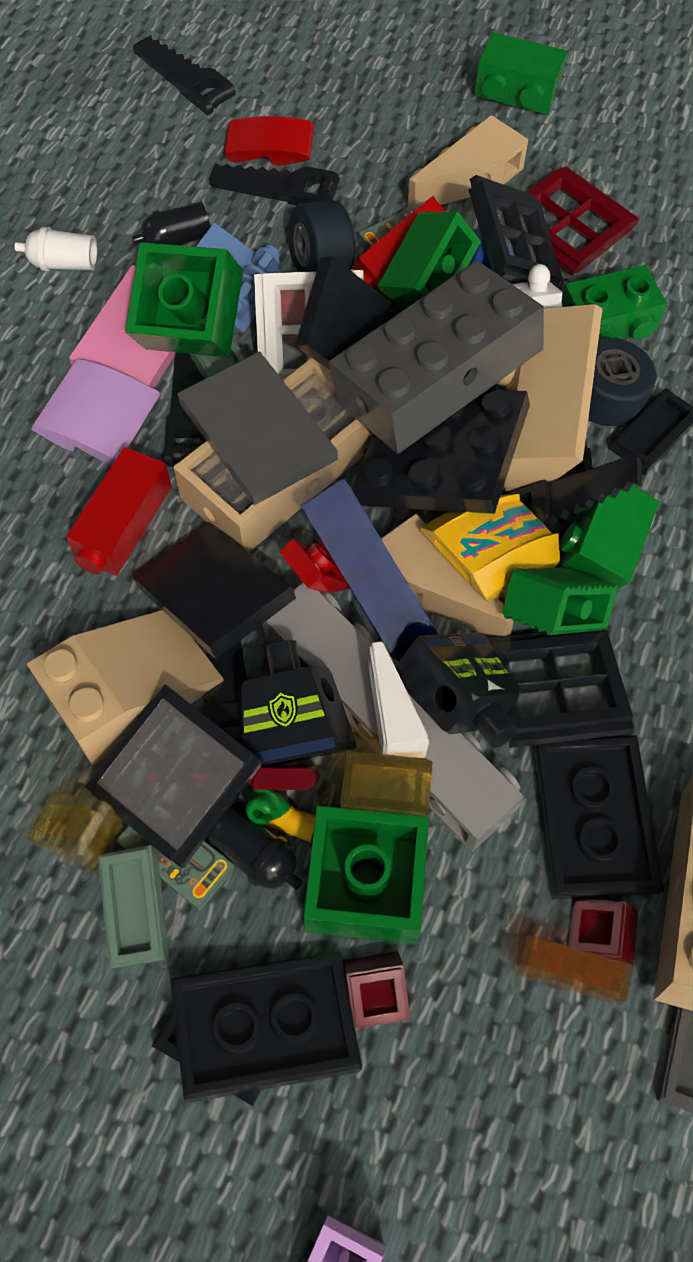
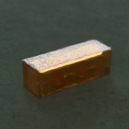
[516,935,633,1005]

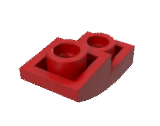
[225,116,315,166]
[279,534,375,592]

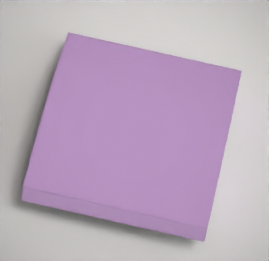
[32,358,161,466]

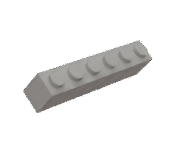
[262,583,524,852]

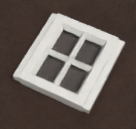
[254,270,364,380]

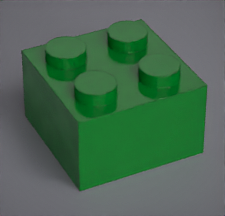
[125,242,244,358]
[304,806,429,944]

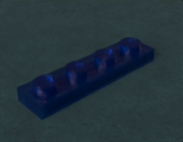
[301,478,439,662]

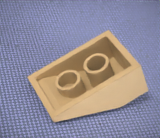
[27,610,224,766]

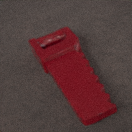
[147,765,320,790]

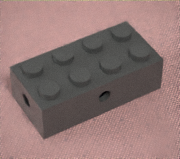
[328,260,544,454]

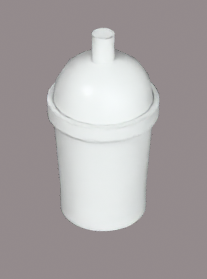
[15,227,97,271]

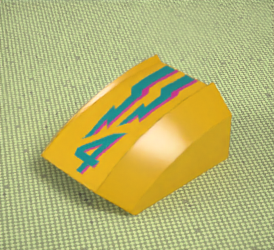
[421,494,560,601]

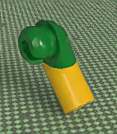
[245,790,316,843]

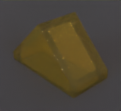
[340,751,433,816]
[24,792,124,875]

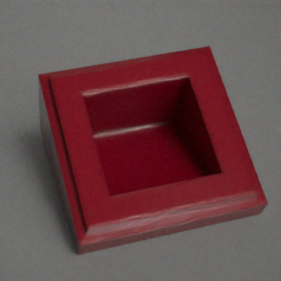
[567,899,638,967]
[343,951,410,1029]

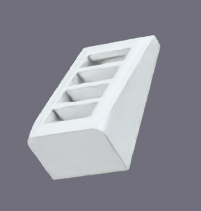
[368,642,429,763]

